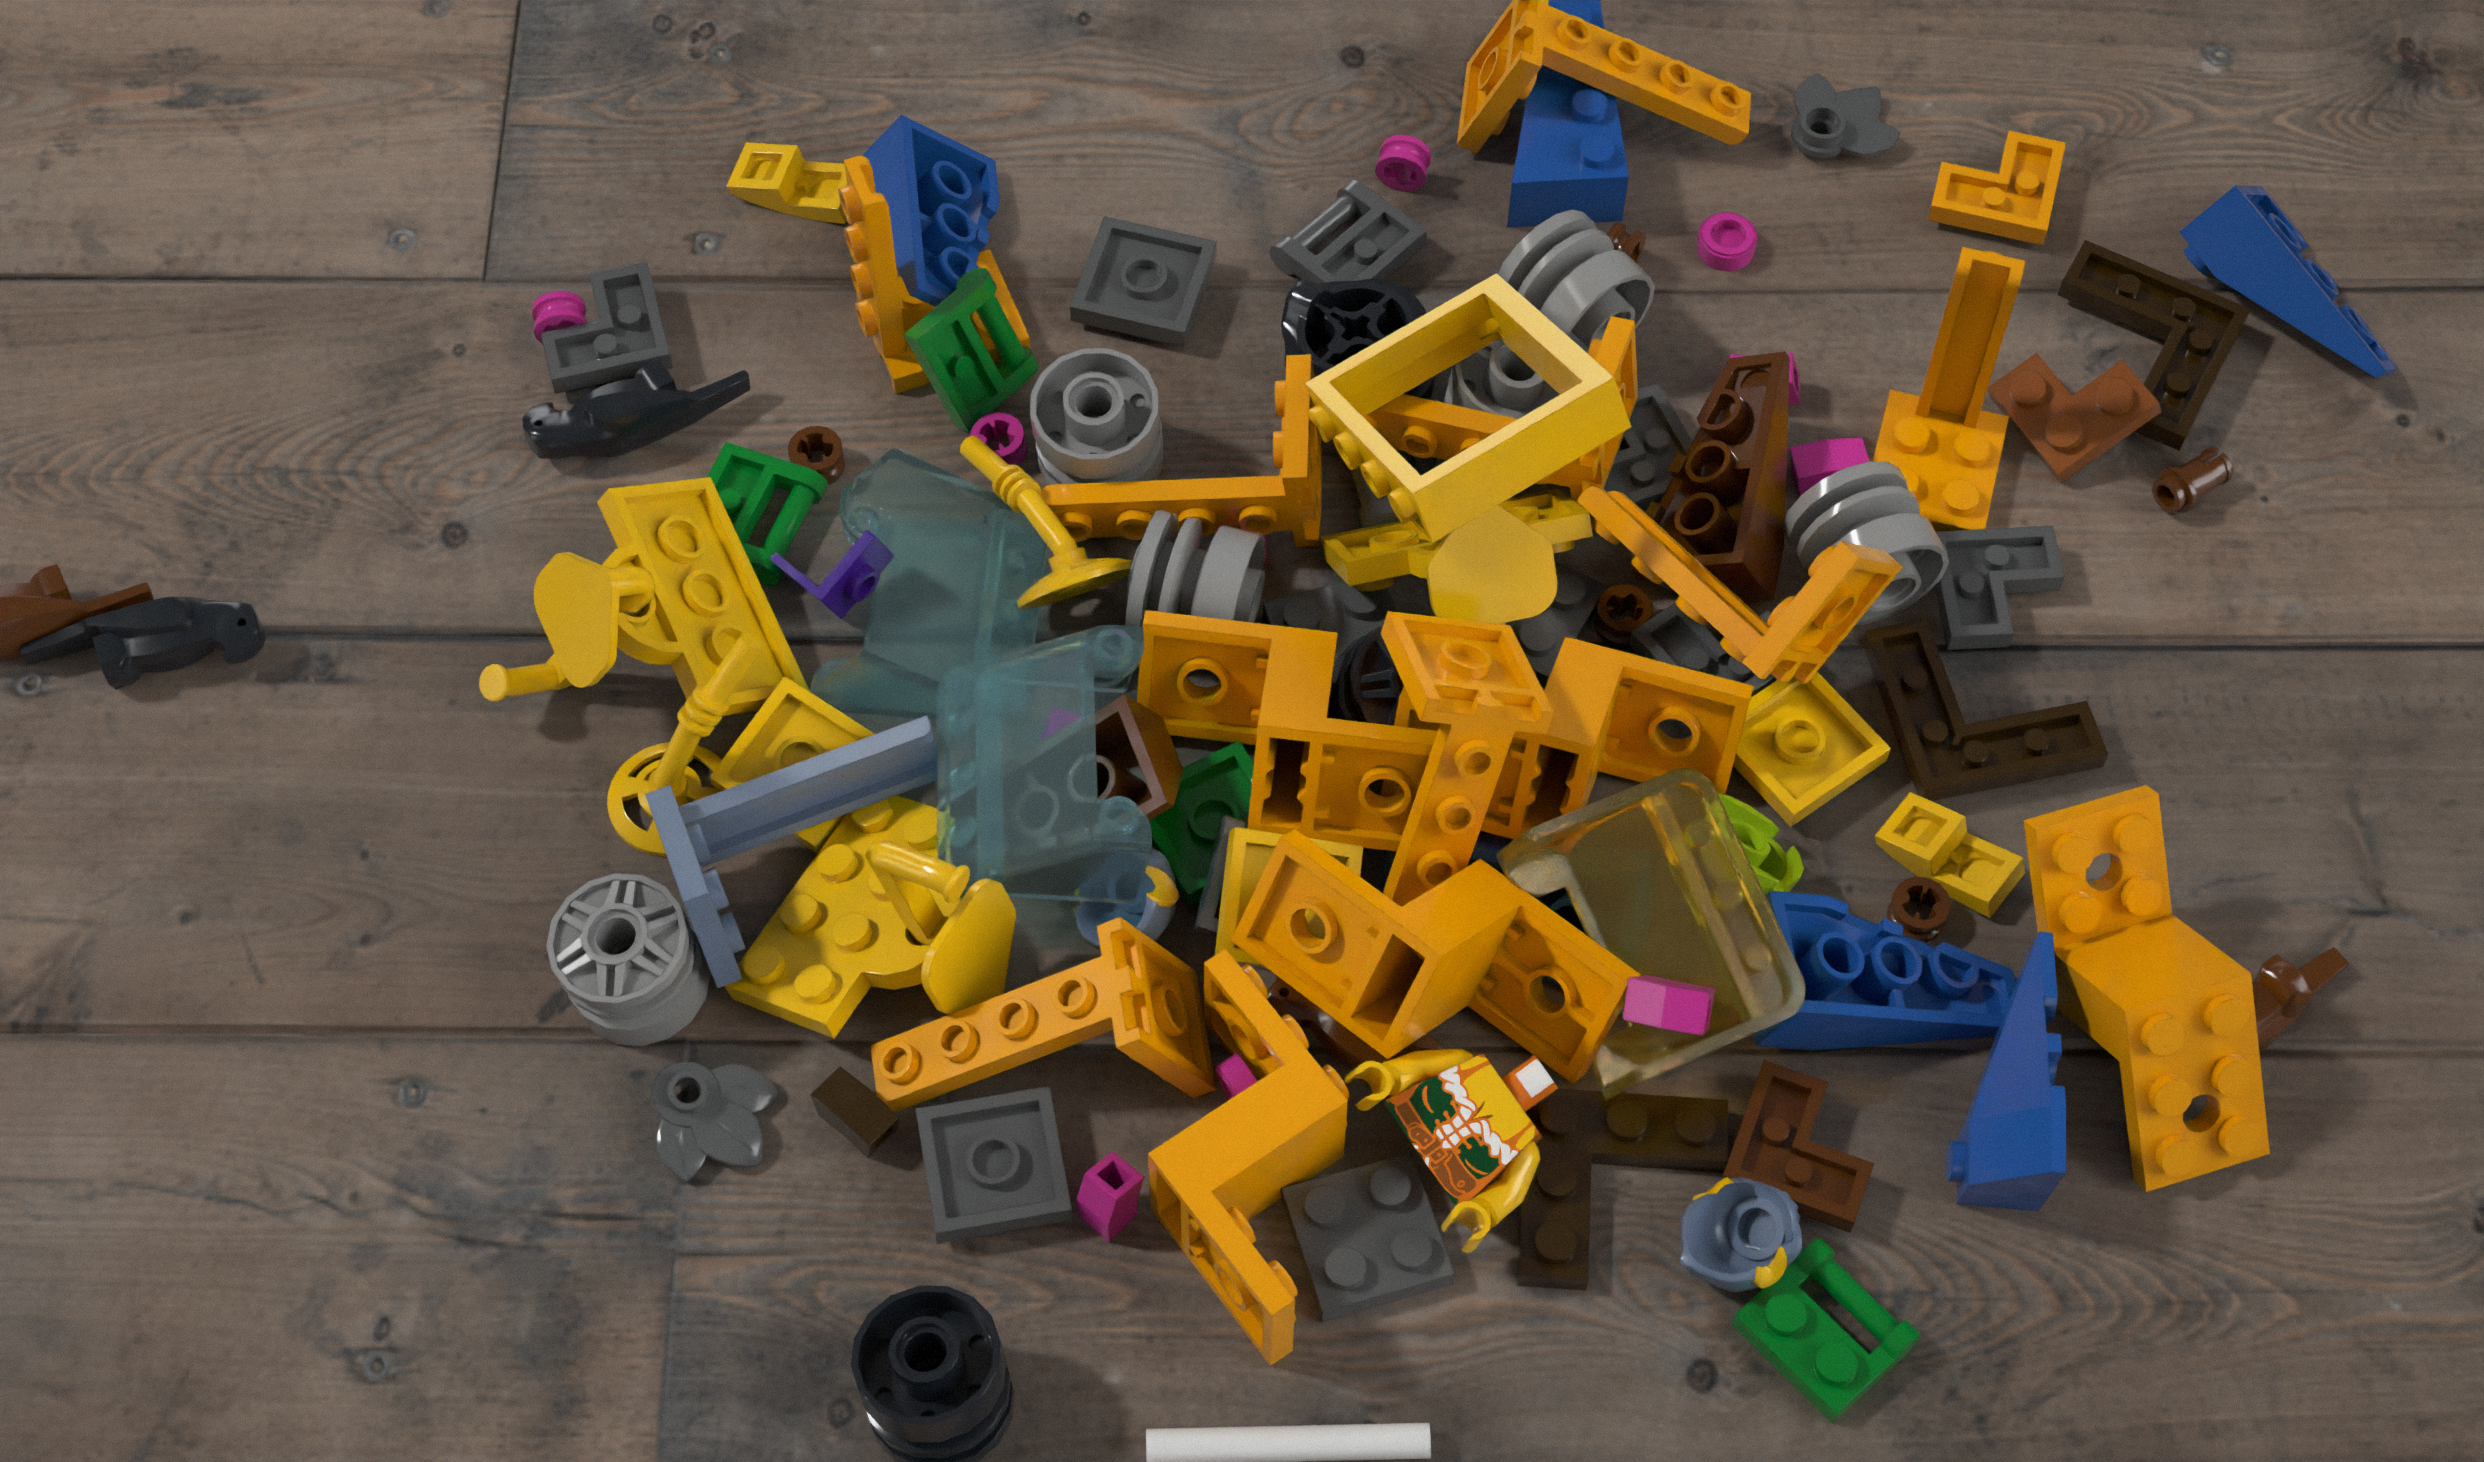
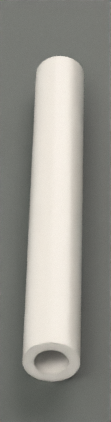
[1146,1423,1431,1462]

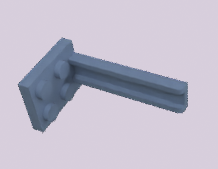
[645,715,944,988]

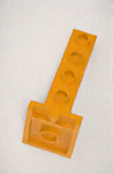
[1457,0,1751,153]
[838,156,1031,394]
[1872,247,2025,532]
[1364,316,1638,506]
[1041,354,1323,547]
[1576,486,1903,684]
[1381,611,1554,907]
[870,917,1217,1111]

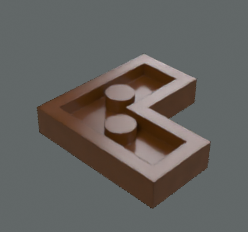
[1722,1060,1874,1233]

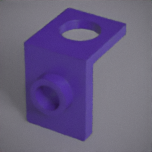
[770,530,895,620]

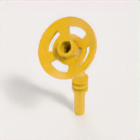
[960,435,1132,610]
[607,632,764,857]

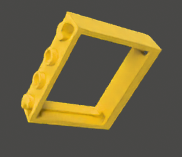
[1305,273,1632,543]

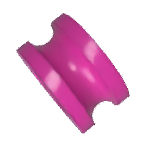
[1375,135,1432,191]
[531,291,587,344]
[970,412,1027,466]

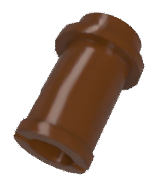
[2152,447,2233,513]

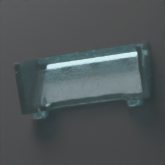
[810,448,1047,725]
[936,625,1152,904]

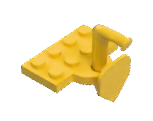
[479,477,810,716]
[1321,489,1593,625]
[724,795,1016,1039]

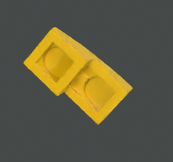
[726,142,847,224]
[1875,792,2025,918]

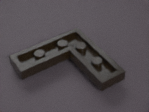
[2058,240,2251,451]
[1862,619,2108,801]
[1517,1088,1728,1291]

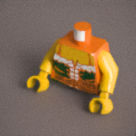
[1344,1048,1558,1253]

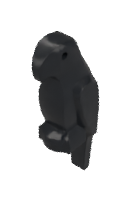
[522,359,751,459]
[20,596,265,690]

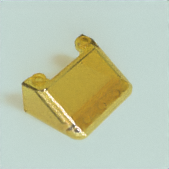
[1495,768,1805,1100]

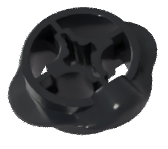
[1281,279,1436,400]

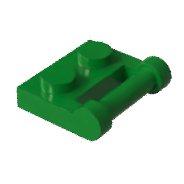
[903,268,1039,432]
[707,442,828,586]
[1731,1237,1922,1424]

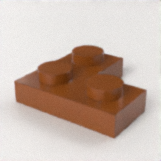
[1987,352,2161,483]

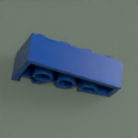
[1507,0,1629,227]

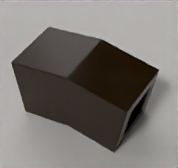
[810,1066,899,1158]

